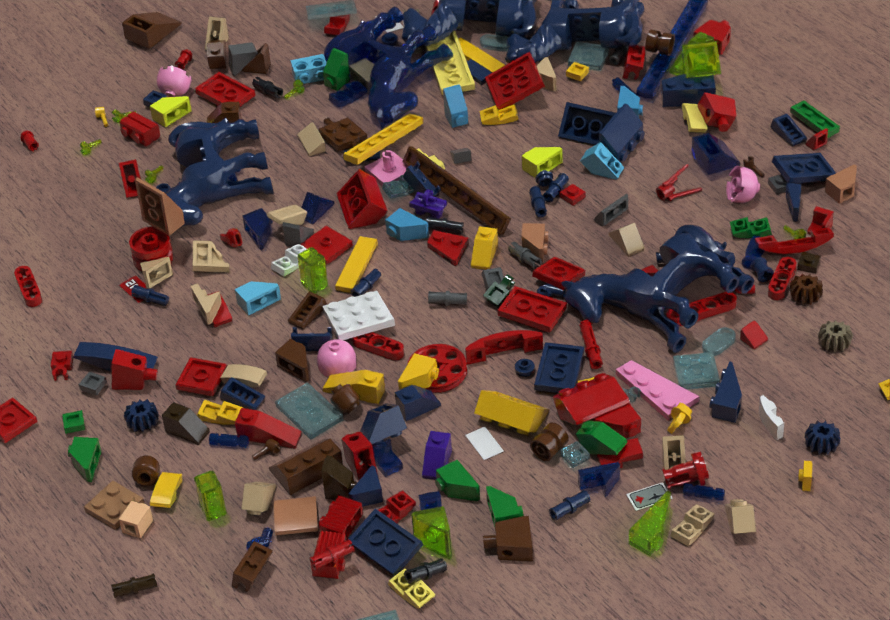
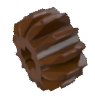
[790,273,823,305]

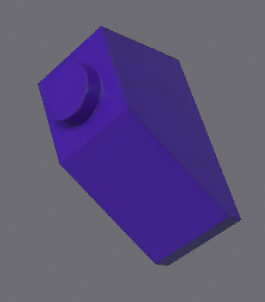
[422,431,452,480]

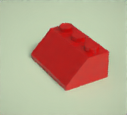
[336,169,388,229]
[553,373,630,425]

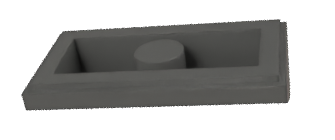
[594,194,628,227]

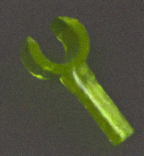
[284,80,305,99]
[111,110,137,123]
[80,139,102,155]
[145,165,164,183]
[783,225,807,239]

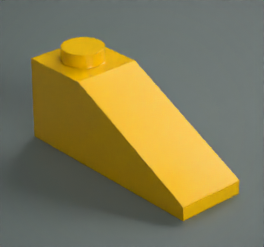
[322,370,385,404]

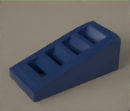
[770,114,808,146]
[785,183,801,222]
[220,377,265,410]

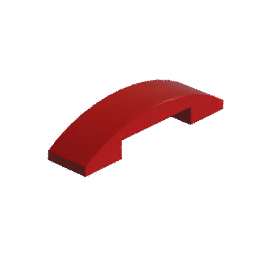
[755,227,834,254]
[465,330,543,365]

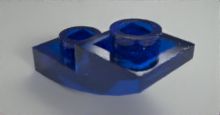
[329,81,368,108]

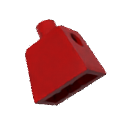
[693,20,731,55]
[697,92,737,132]
[112,349,158,390]
[341,432,378,481]

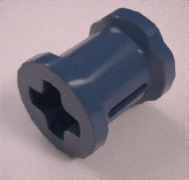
[750,257,774,282]

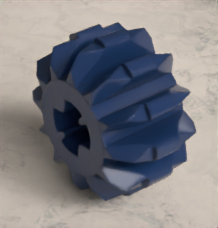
[124,399,159,432]
[805,420,841,455]

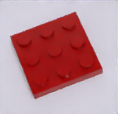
[485,52,545,110]

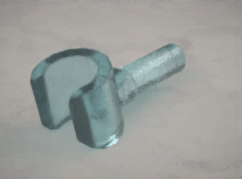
[621,387,641,402]

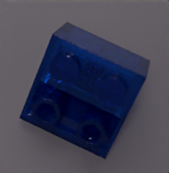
[692,133,741,175]

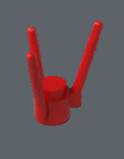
[656,164,702,201]

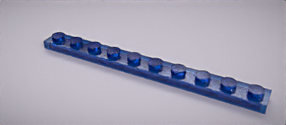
[636,0,708,99]

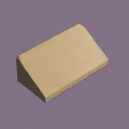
[297,122,326,156]

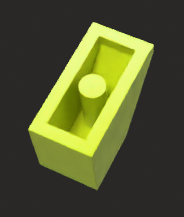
[150,96,191,128]
[522,147,563,178]

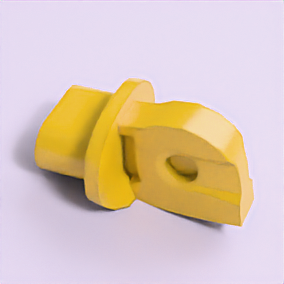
[667,403,692,434]

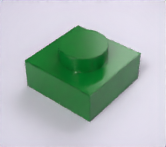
[62,410,86,434]

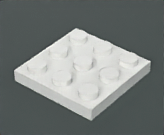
[323,291,395,340]

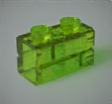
[297,247,328,294]
[194,471,227,521]

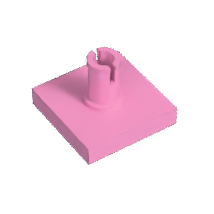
[364,150,408,190]

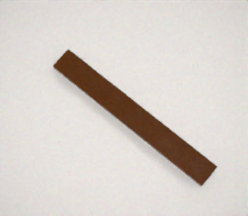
[402,146,511,235]

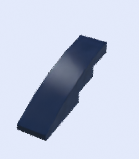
[73,342,158,371]

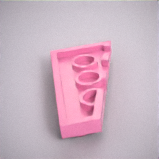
[616,360,699,420]

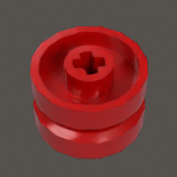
[129,226,174,271]

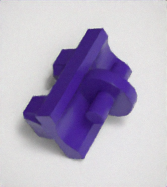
[409,189,447,219]

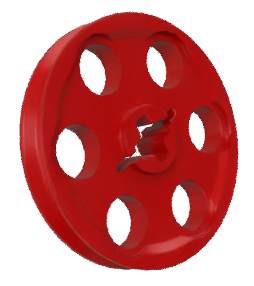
[407,344,467,393]

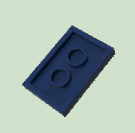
[772,153,836,183]
[534,342,584,393]
[349,508,423,576]

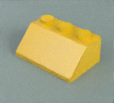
[474,390,550,435]

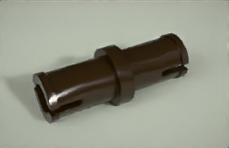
[111,573,157,598]

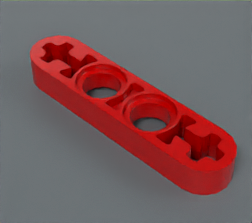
[666,292,737,326]

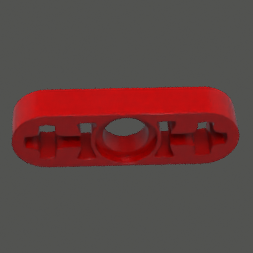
[768,257,797,300]
[14,266,42,307]
[353,332,404,360]

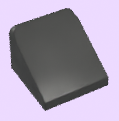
[450,148,472,164]

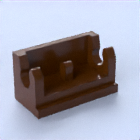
[232,541,273,592]

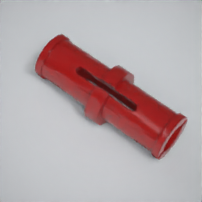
[309,539,355,570]

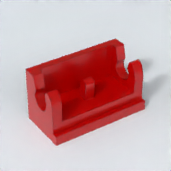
[622,45,645,80]

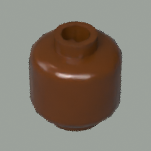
[330,384,360,414]
[132,455,160,486]

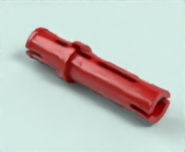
[579,320,603,369]

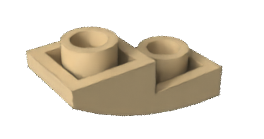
[220,364,267,388]
[670,504,715,547]

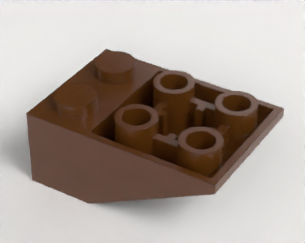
[122,12,182,49]

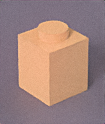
[119,501,153,539]

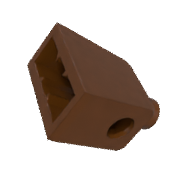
[483,516,533,562]

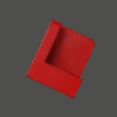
[807,206,834,235]

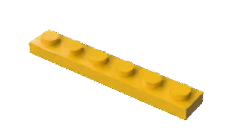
[343,113,423,165]

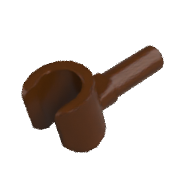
[743,156,765,177]
[252,439,281,460]

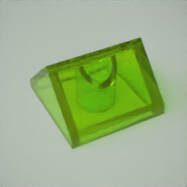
[682,41,721,78]
[411,506,452,560]

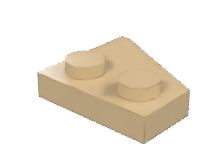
[193,241,229,272]

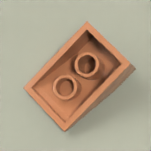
[135,178,185,236]

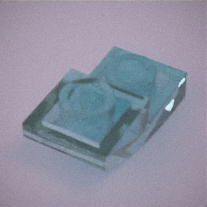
[382,175,415,198]

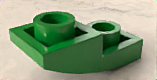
[730,217,772,238]

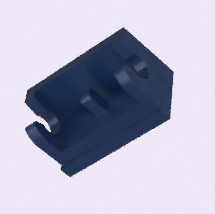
[403,162,441,197]
[291,327,334,351]

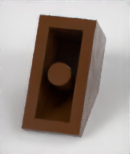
[207,40,226,69]
[206,101,242,124]
[275,339,309,382]

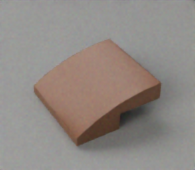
[274,496,318,536]

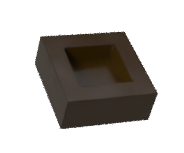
[797,252,821,274]

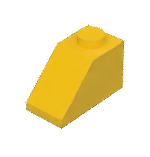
[471,226,498,270]
[398,353,439,390]

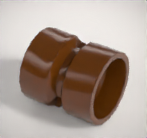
[645,29,675,56]
[530,422,569,461]

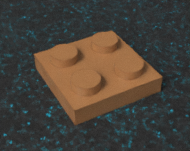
[84,480,144,530]

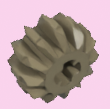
[818,320,853,352]

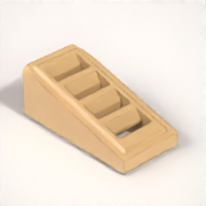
[267,205,307,225]

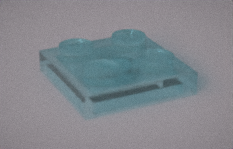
[673,352,720,389]

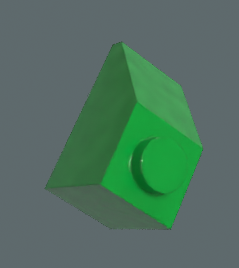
[323,48,350,91]
[576,421,628,455]
[68,437,102,483]
[435,460,480,501]
[486,486,524,528]

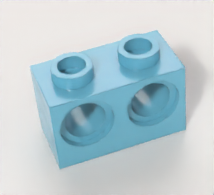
[290,54,326,86]

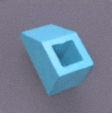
[580,142,624,180]

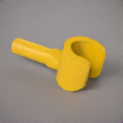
[95,107,108,127]

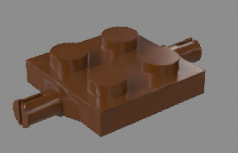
[319,117,367,151]

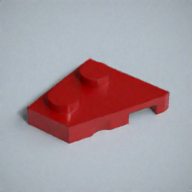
[427,230,469,266]

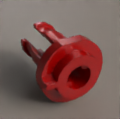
[662,451,709,490]

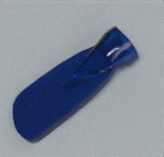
[741,236,765,269]

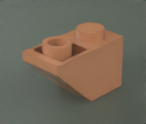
[825,164,857,204]
[521,223,549,263]

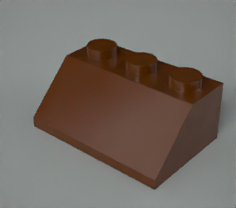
[269,438,343,495]

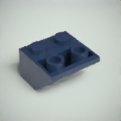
[360,403,407,446]

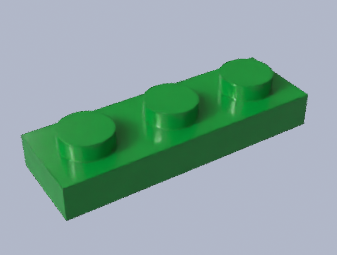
[790,100,840,138]

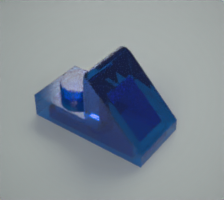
[372,439,403,477]
[578,462,620,497]

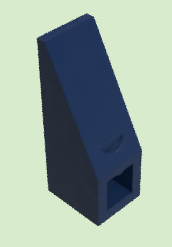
[709,361,742,423]

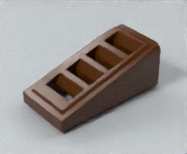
[287,291,328,329]

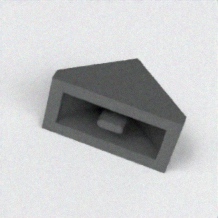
[228,42,258,76]
[283,222,314,247]

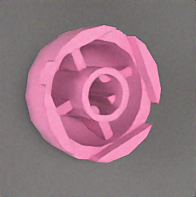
[157,66,192,97]
[726,166,760,203]
[317,339,356,377]

